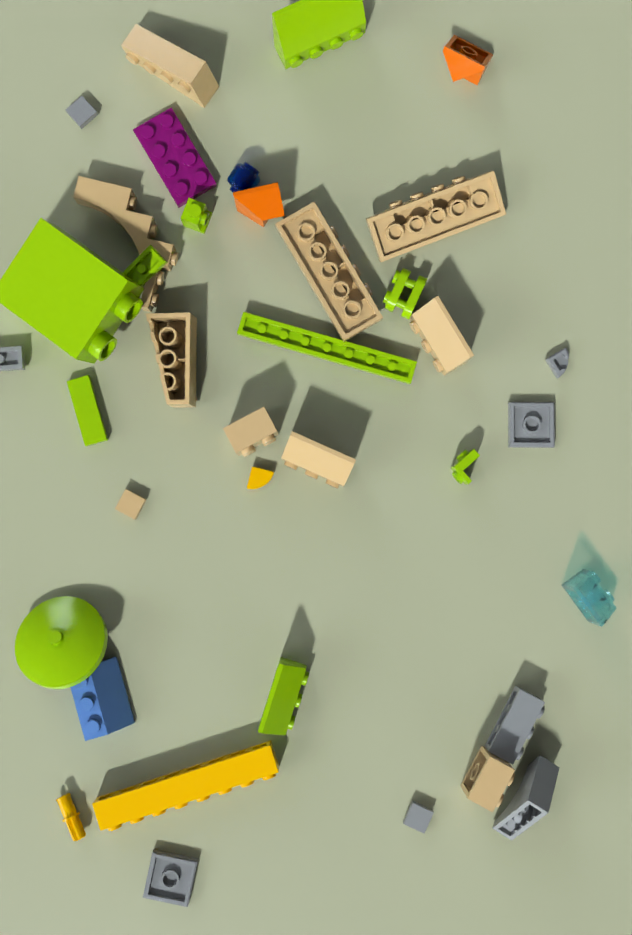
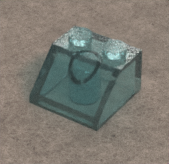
[562,569,616,627]

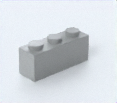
[485,686,545,764]

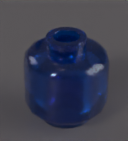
[227,162,260,192]

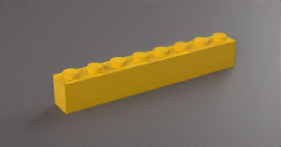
[92,740,279,831]

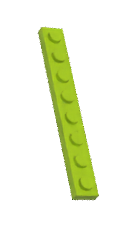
[237,312,417,384]

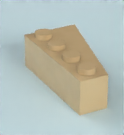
[121,24,219,108]
[146,313,197,408]

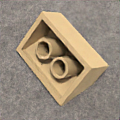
[409,296,474,376]
[281,431,356,489]

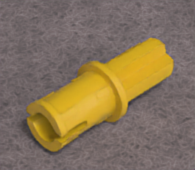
[56,793,86,841]

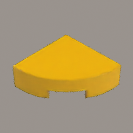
[247,467,274,489]

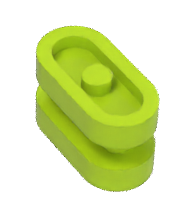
[382,268,427,320]

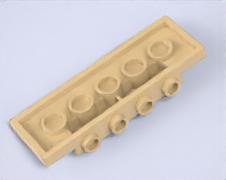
[366,170,506,262]
[275,202,383,342]

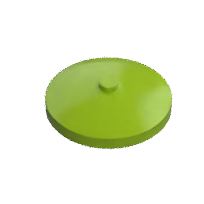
[15,596,108,689]

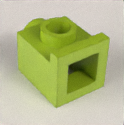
[180,198,212,234]

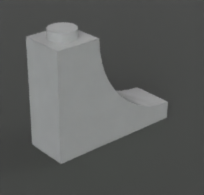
[492,755,560,840]

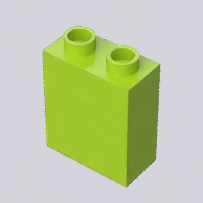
[0,218,144,364]

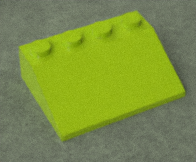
[272,0,366,70]

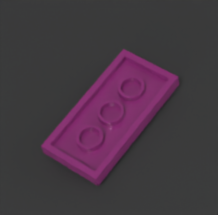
[133,108,217,208]

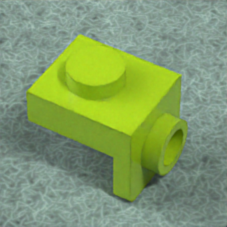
[451,449,480,485]

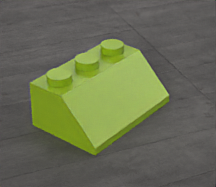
[258,657,309,735]

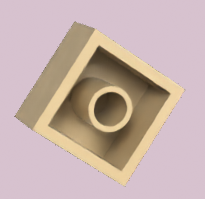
[223,407,279,457]
[461,746,515,813]

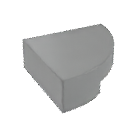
[545,348,569,379]

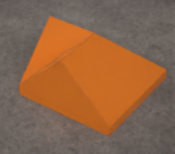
[443,35,493,85]
[233,182,285,227]

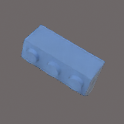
[70,656,135,741]

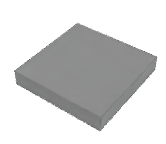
[508,402,555,448]
[143,849,198,907]

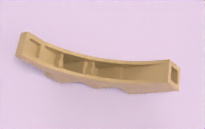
[73,176,178,312]

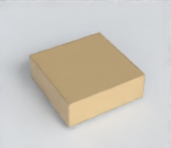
[115,489,146,520]

